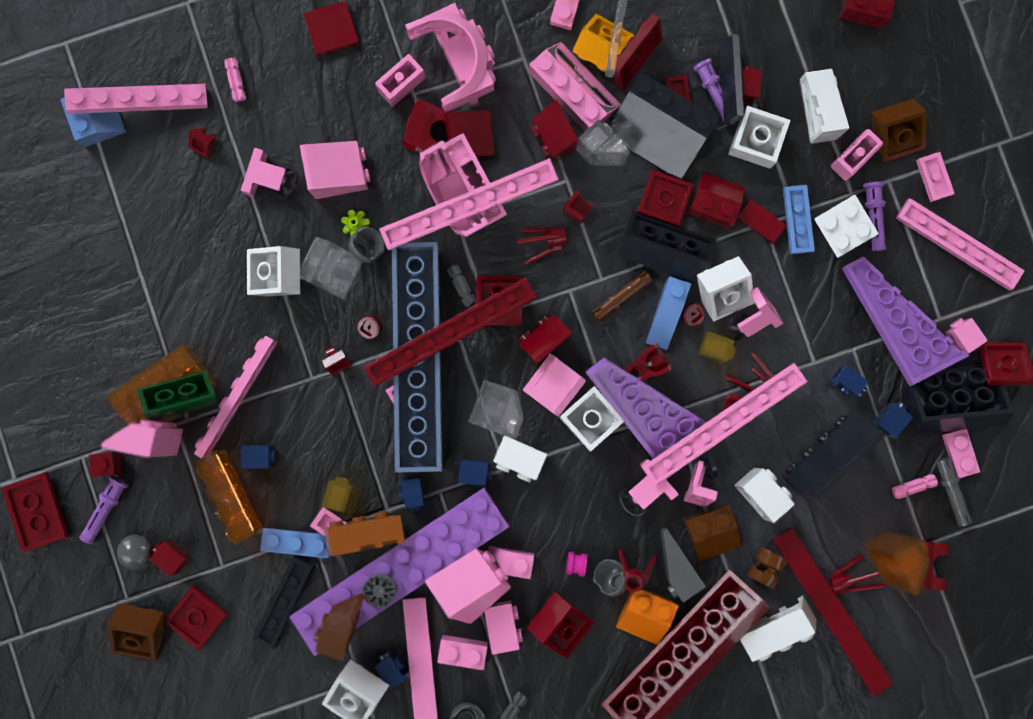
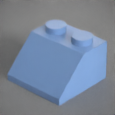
[60,97,127,147]

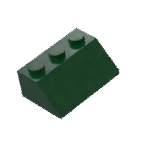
[137,370,216,421]

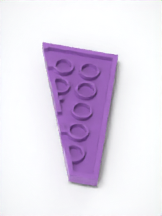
[842,257,969,386]
[586,358,706,459]

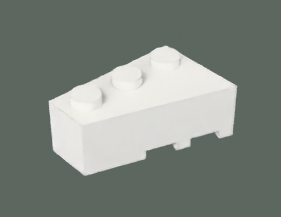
[800,69,849,144]
[740,596,817,662]

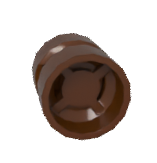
[747,547,788,589]

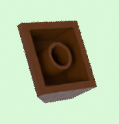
[872,99,927,162]
[682,503,741,562]
[313,593,365,660]
[107,603,164,662]

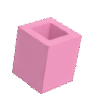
[945,318,988,354]

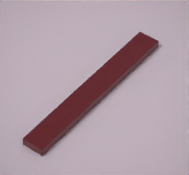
[364,277,537,387]
[772,527,893,696]

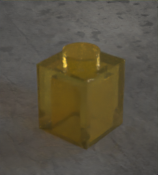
[698,332,736,363]
[322,476,354,513]

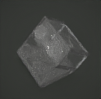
[576,120,630,166]
[300,237,361,300]

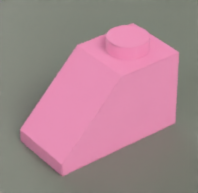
[488,546,534,579]

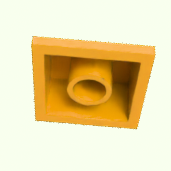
[572,14,634,73]

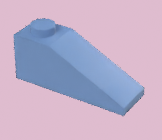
[646,277,691,350]

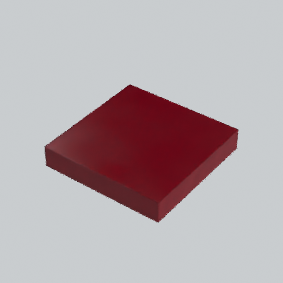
[303,0,359,57]
[445,110,494,157]
[637,170,694,227]
[978,343,1033,385]
[163,585,229,651]

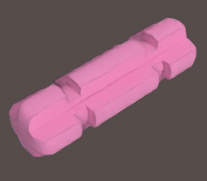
[224,58,246,102]
[892,474,938,499]

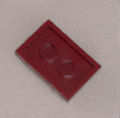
[612,14,663,91]
[2,472,69,553]

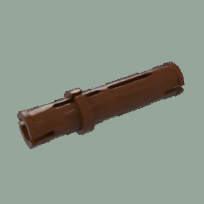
[591,271,653,323]

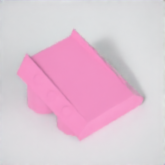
[523,354,586,417]

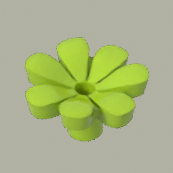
[341,210,371,236]

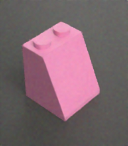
[300,141,370,199]
[425,549,511,624]

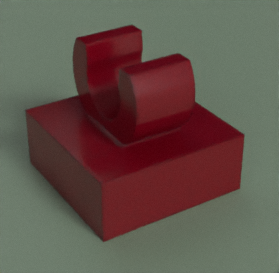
[188,127,216,158]
[322,346,352,376]

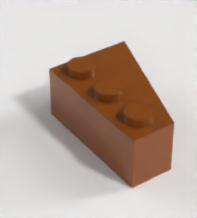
[324,511,405,556]

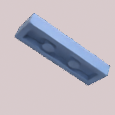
[783,185,815,255]
[260,527,330,558]

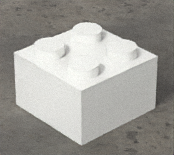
[728,106,790,169]
[815,195,879,258]
[247,246,300,297]
[697,256,755,322]
[559,386,624,451]
[493,436,547,482]
[734,468,795,523]
[322,659,389,719]

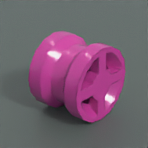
[566,552,587,577]

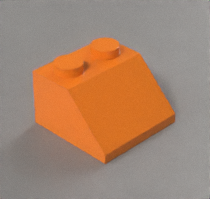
[616,588,678,645]

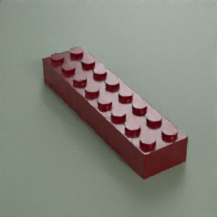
[602,570,769,719]

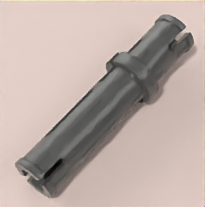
[935,457,973,527]

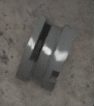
[363,573,397,608]

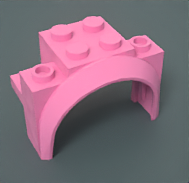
[405,3,496,113]
[419,133,507,237]

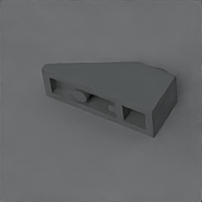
[660,527,706,602]

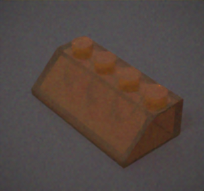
[106,344,215,425]
[195,450,263,545]
[863,531,930,596]

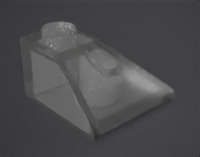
[468,380,524,440]

